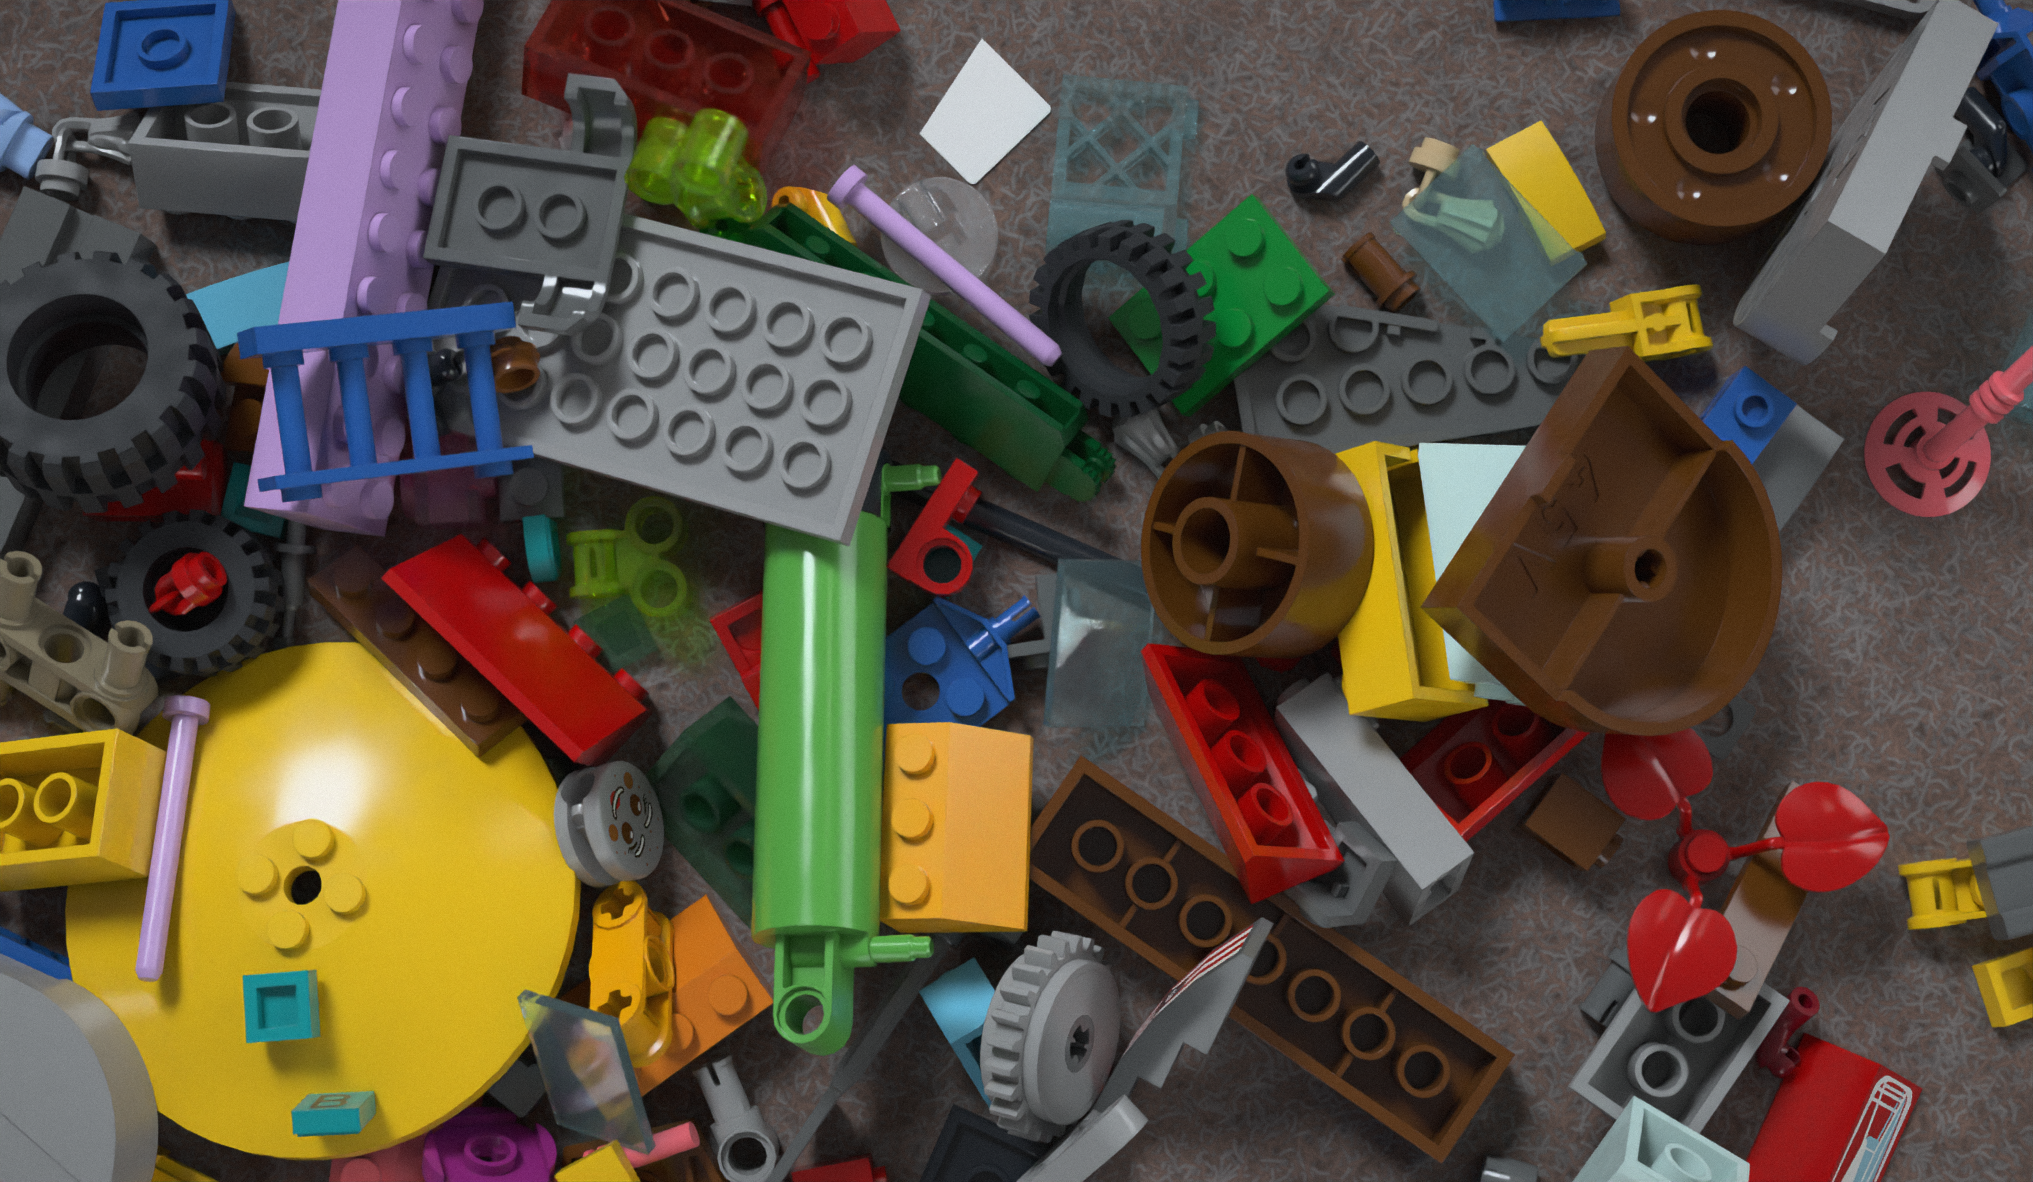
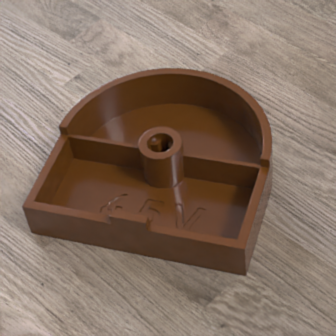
[1420,346,1782,736]

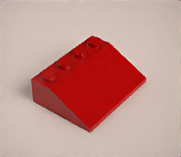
[381,534,653,768]

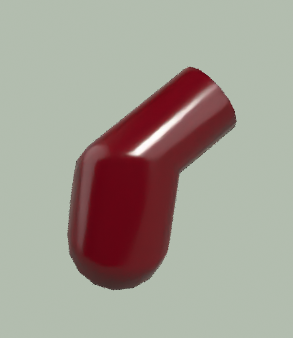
[1754,986,1820,1078]

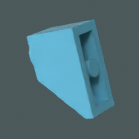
[919,957,995,1108]

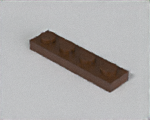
[308,544,528,758]

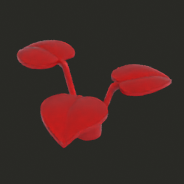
[1601,728,1890,1013]

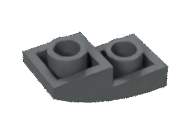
[1752,405,1844,533]

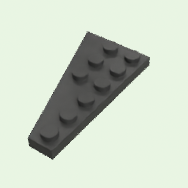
[1232,304,1586,454]

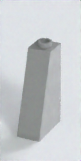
[1273,672,1474,927]

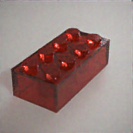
[521,0,812,189]

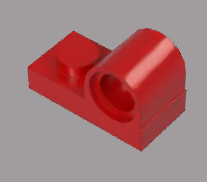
[886,458,982,597]

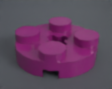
[421,1107,557,1182]

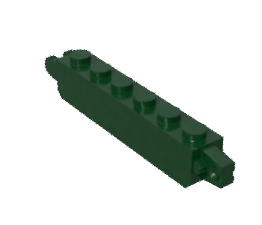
[699,195,1117,503]

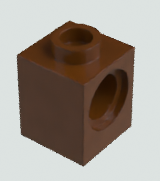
[1516,773,1626,871]

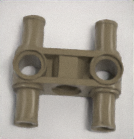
[0,551,158,735]

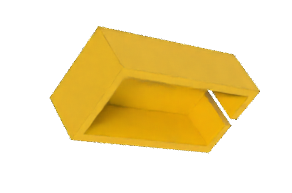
[1335,441,1489,722]

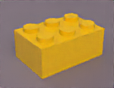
[0,728,167,892]

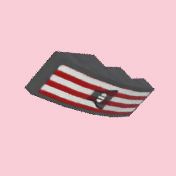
[1093,917,1274,1113]

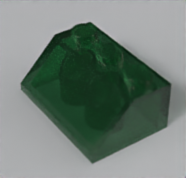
[645,696,758,930]

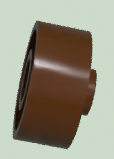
[1595,10,1832,245]
[1141,431,1373,659]

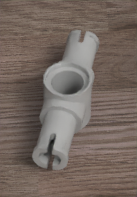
[692,1054,788,1182]

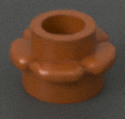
[490,336,541,393]

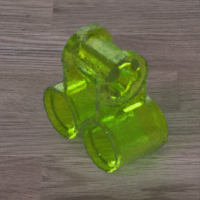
[624,109,767,229]
[565,496,693,622]

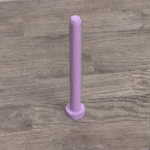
[827,165,1062,367]
[135,695,211,982]

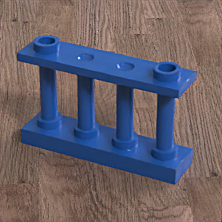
[237,301,534,503]

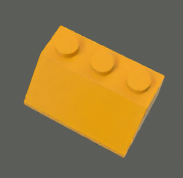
[880,722,1034,933]

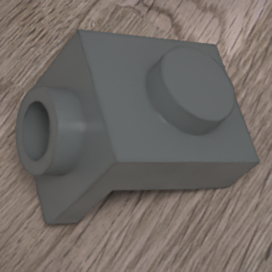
[1007,572,1081,671]
[1284,821,1399,928]

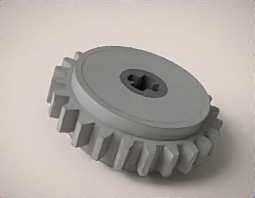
[980,931,1121,1143]

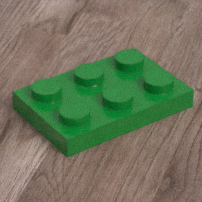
[1108,194,1335,417]

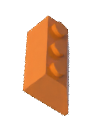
[550,894,774,1117]

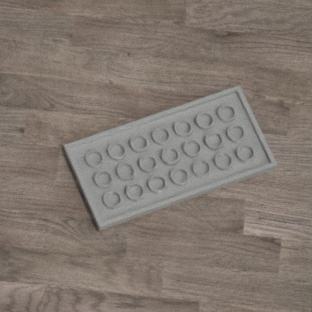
[406,213,931,546]

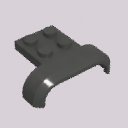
[423,73,637,336]

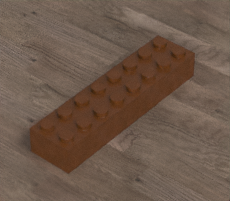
[1029,755,1515,1164]

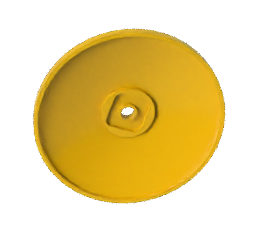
[65,642,581,1160]

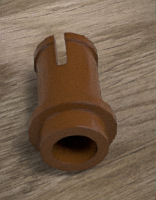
[1341,232,1421,313]

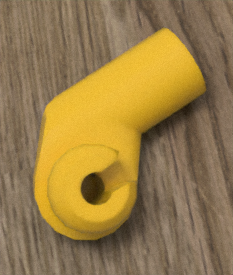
[771,186,858,247]

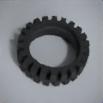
[1029,220,1216,418]

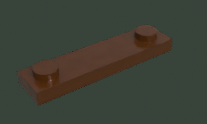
[1703,780,1809,1020]

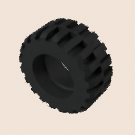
[0,251,226,513]

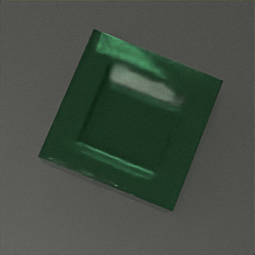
[573,592,660,673]

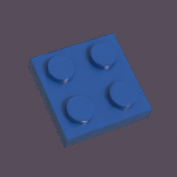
[90,0,236,111]

